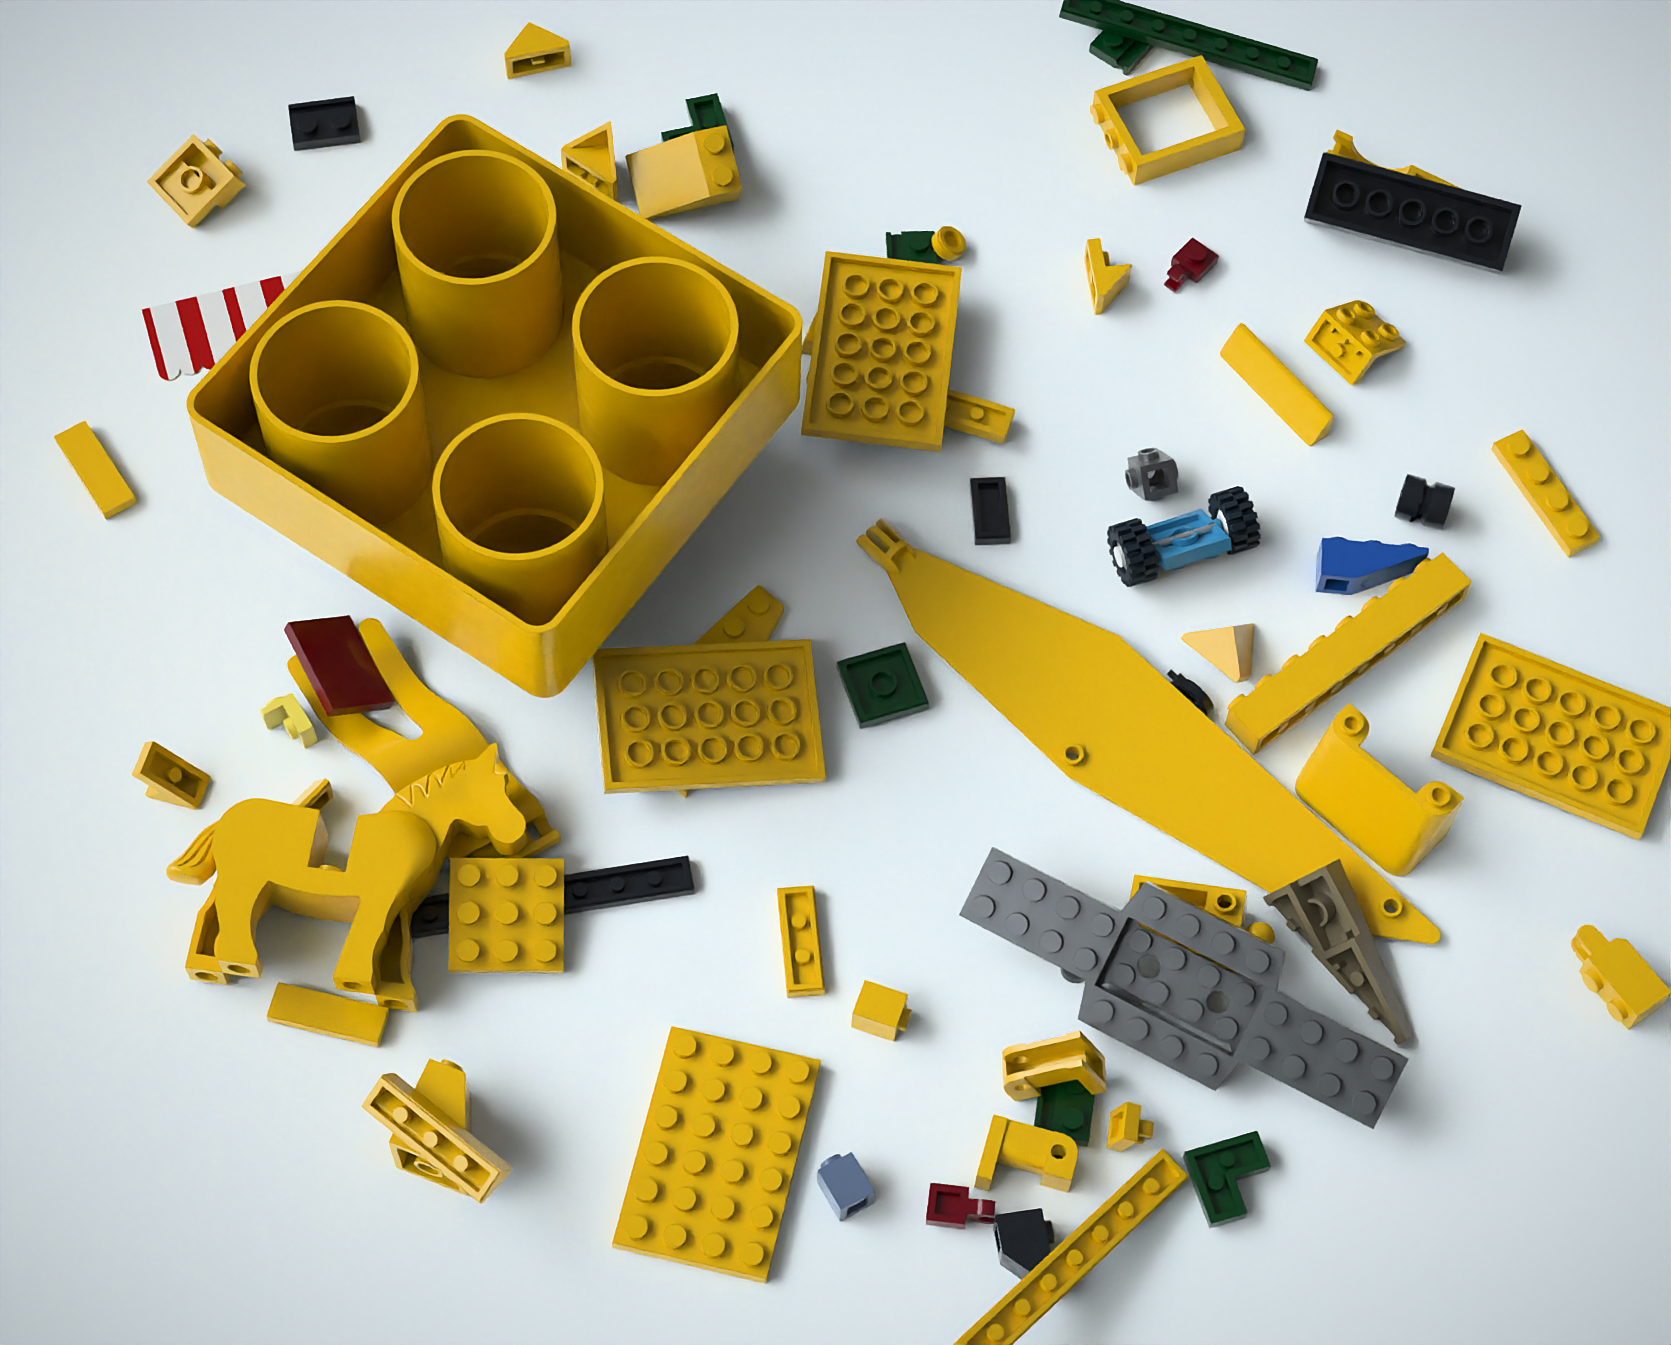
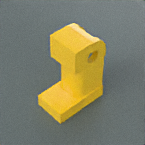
[1002,1030,1107,1101]
[974,1114,1078,1193]

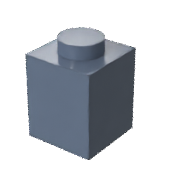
[817,1152,875,1222]

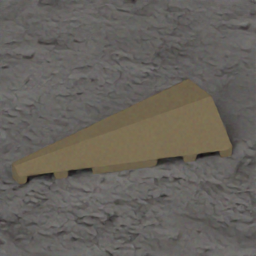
[1263,859,1414,1045]

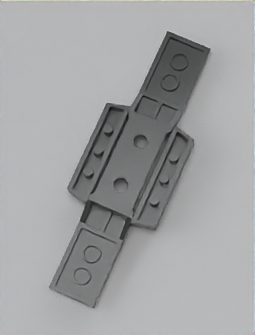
[959,847,1409,1129]

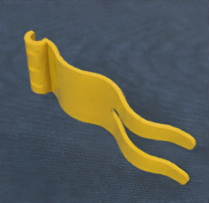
[287,618,561,864]

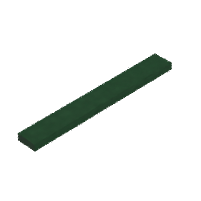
[1059,0,1318,91]

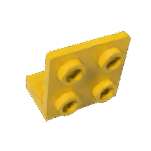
[1304,299,1406,385]

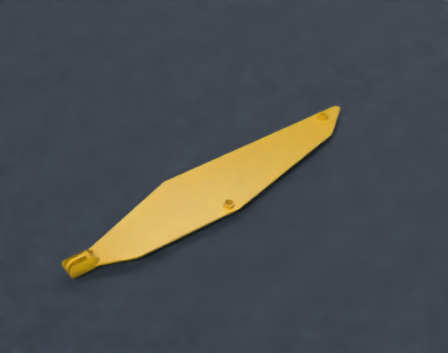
[856,518,1441,945]

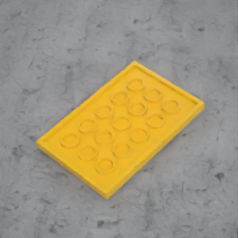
[801,251,962,452]
[1430,632,1671,840]
[592,639,826,794]
[612,1026,821,1284]

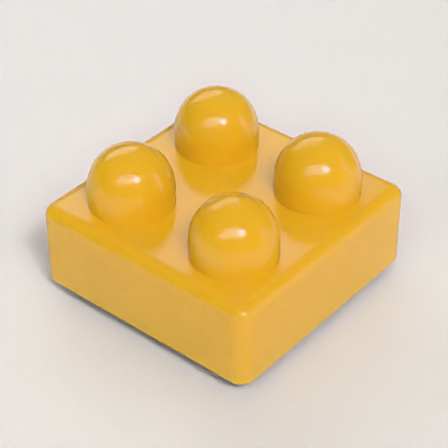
[186,114,803,698]

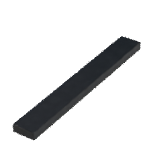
[411,855,695,939]

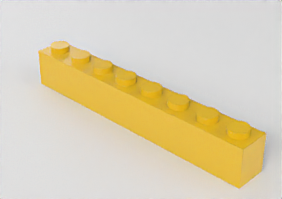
[1224,552,1472,755]

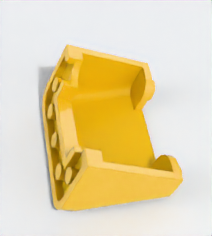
[1295,703,1464,876]

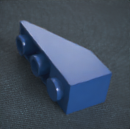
[1315,536,1429,595]

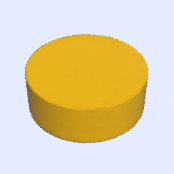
[931,226,966,261]

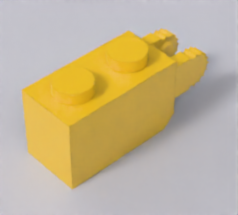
[1570,924,1671,1030]

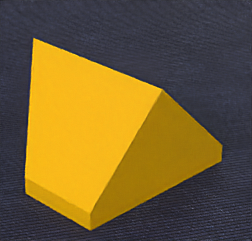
[560,121,618,201]
[1180,623,1254,683]

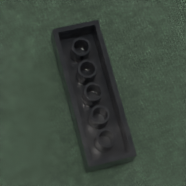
[1303,152,1522,275]

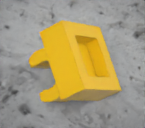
[1106,1101,1154,1152]

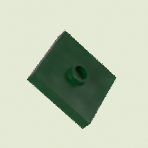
[836,642,929,729]

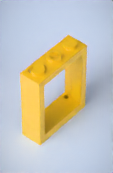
[1090,55,1246,186]

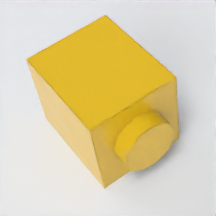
[851,980,912,1042]

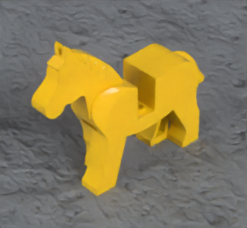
[166,743,528,1013]

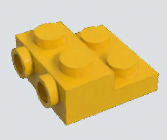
[147,134,246,229]

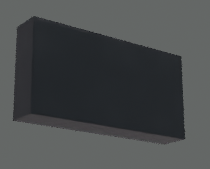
[969,477,1011,545]

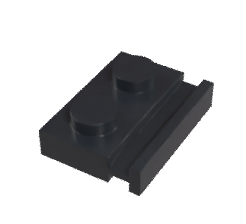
[288,96,361,151]

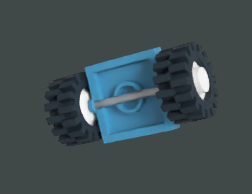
[1107,486,1261,587]

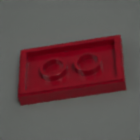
[284,615,395,717]

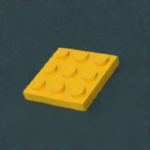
[448,858,564,973]

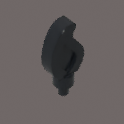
[1167,669,1214,716]

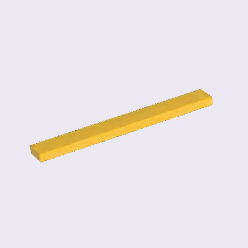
[952,1148,1189,1345]

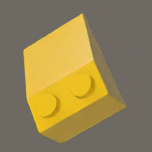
[625,125,743,220]

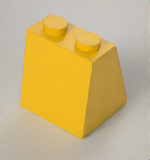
[389,1058,471,1196]

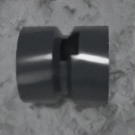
[1394,473,1455,531]

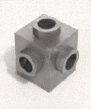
[1125,447,1179,501]

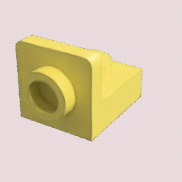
[260,693,318,749]

